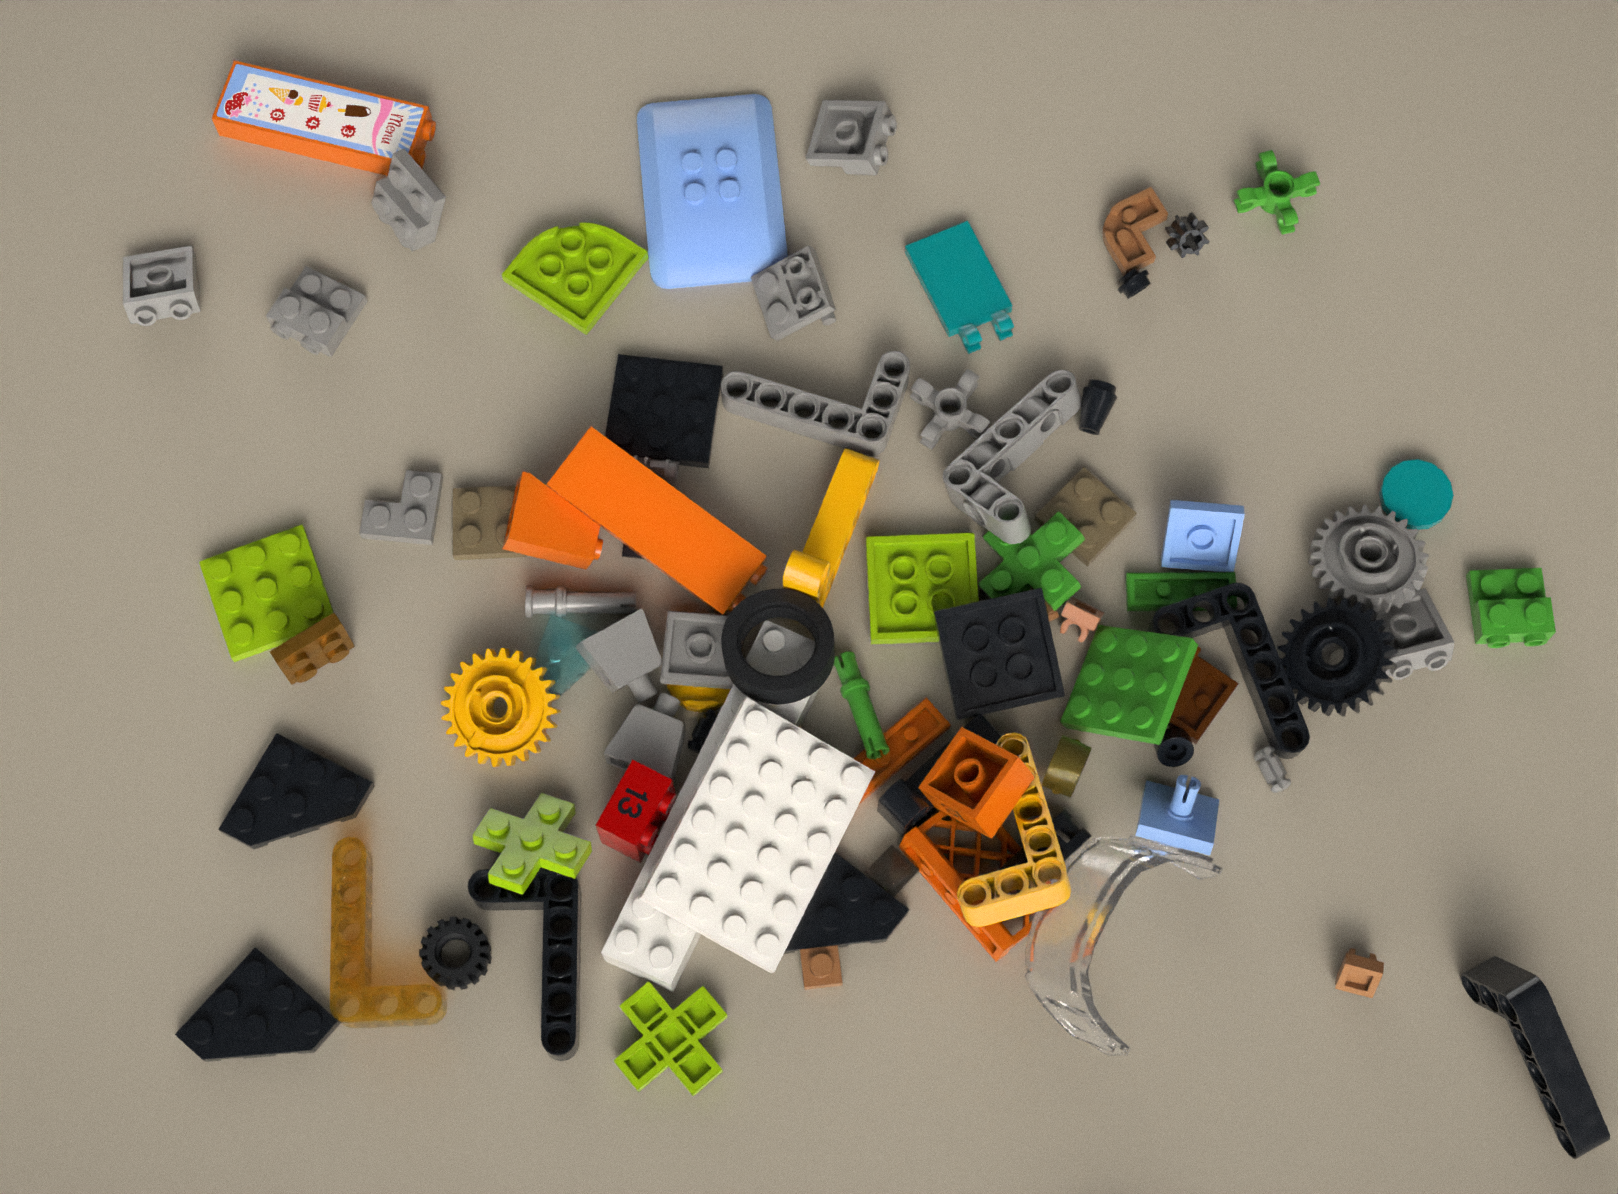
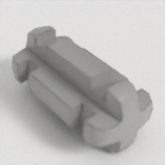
[1254,746,1291,793]

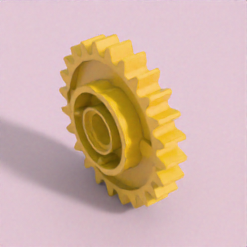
[441,648,561,767]

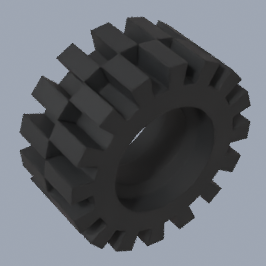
[419,916,492,990]

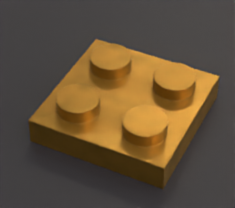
[269,612,355,685]

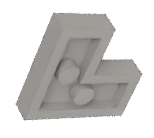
[359,470,443,545]

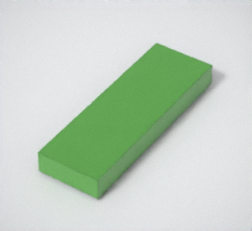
[1125,572,1237,611]

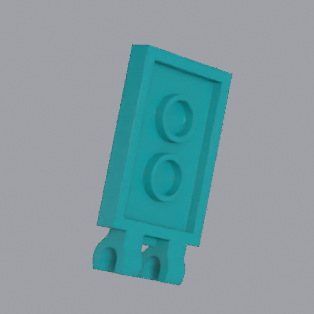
[905,221,1014,354]

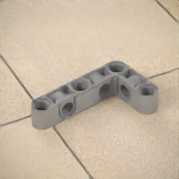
[943,370,1082,544]

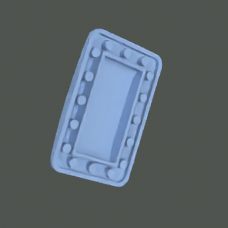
[637,94,788,289]

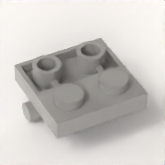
[751,245,836,341]

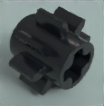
[1165,212,1210,258]

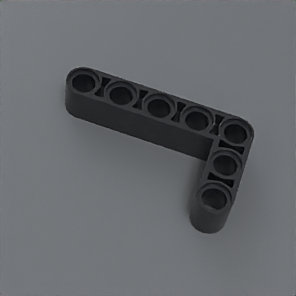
[1148,583,1310,759]
[468,868,582,1061]
[1461,956,1610,1159]

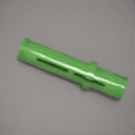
[834,651,890,759]

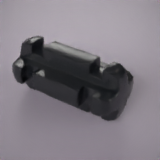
[688,708,719,754]

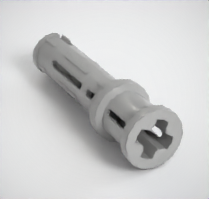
[525,585,636,618]

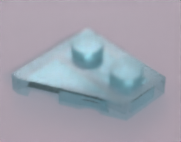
[534,615,599,697]

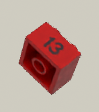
[595,759,677,863]

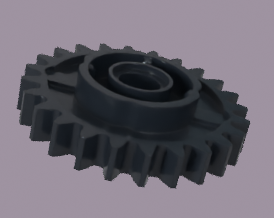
[1277,598,1398,717]

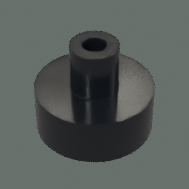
[1154,728,1194,767]

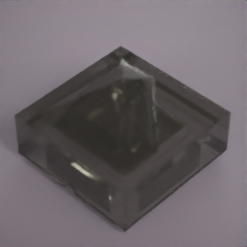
[866,845,919,898]

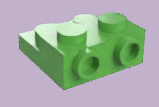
[1466,568,1556,648]

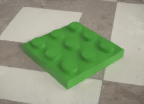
[1060,625,1198,745]

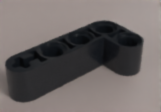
[877,714,1003,837]

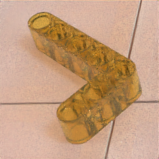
[330,836,447,1029]

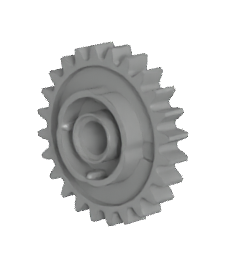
[1308,505,1429,613]

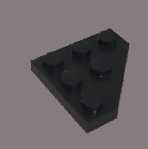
[218,733,375,850]
[784,853,910,954]
[175,947,341,1062]

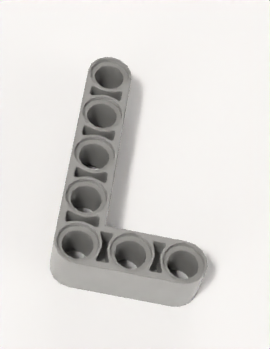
[721,351,910,456]

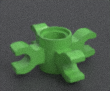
[1234,150,1320,235]

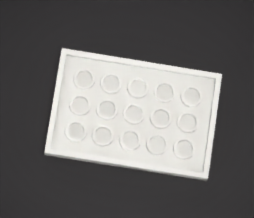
[638,697,875,973]

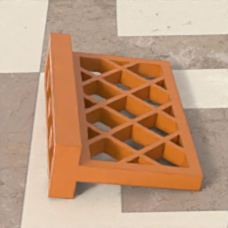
[899,811,1068,962]

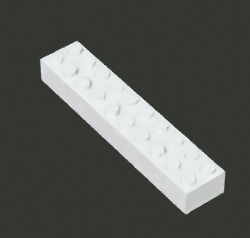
[601,620,820,992]

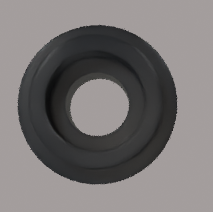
[1117,268,1151,299]

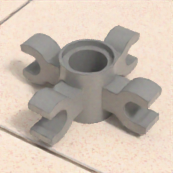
[910,369,990,450]

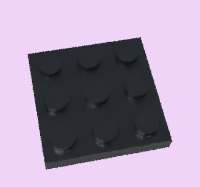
[605,354,723,469]
[932,588,1065,720]

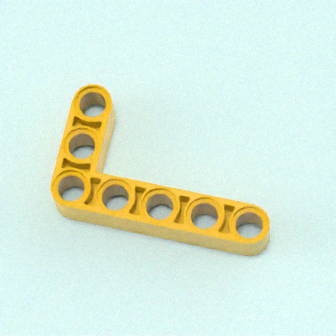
[783,448,880,608]
[957,732,1071,927]

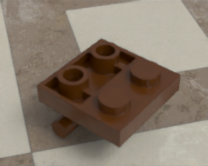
[1168,646,1239,745]

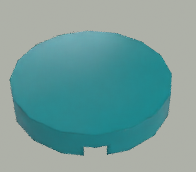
[1379,459,1454,530]

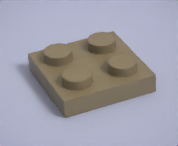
[1034,467,1137,567]
[453,485,527,560]

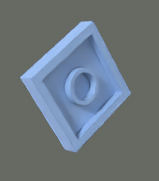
[1161,500,1245,572]
[1135,775,1219,855]

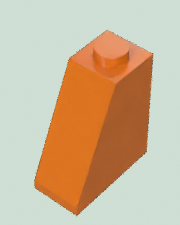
[502,471,603,570]

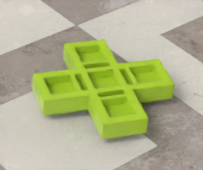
[472,793,592,895]
[613,981,728,1097]

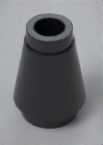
[1079,380,1117,435]

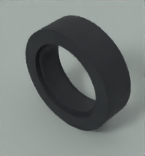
[721,589,835,705]

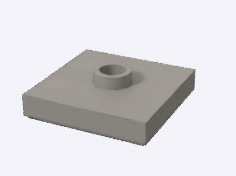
[660,610,733,689]

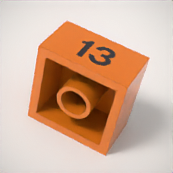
[918,727,1035,839]

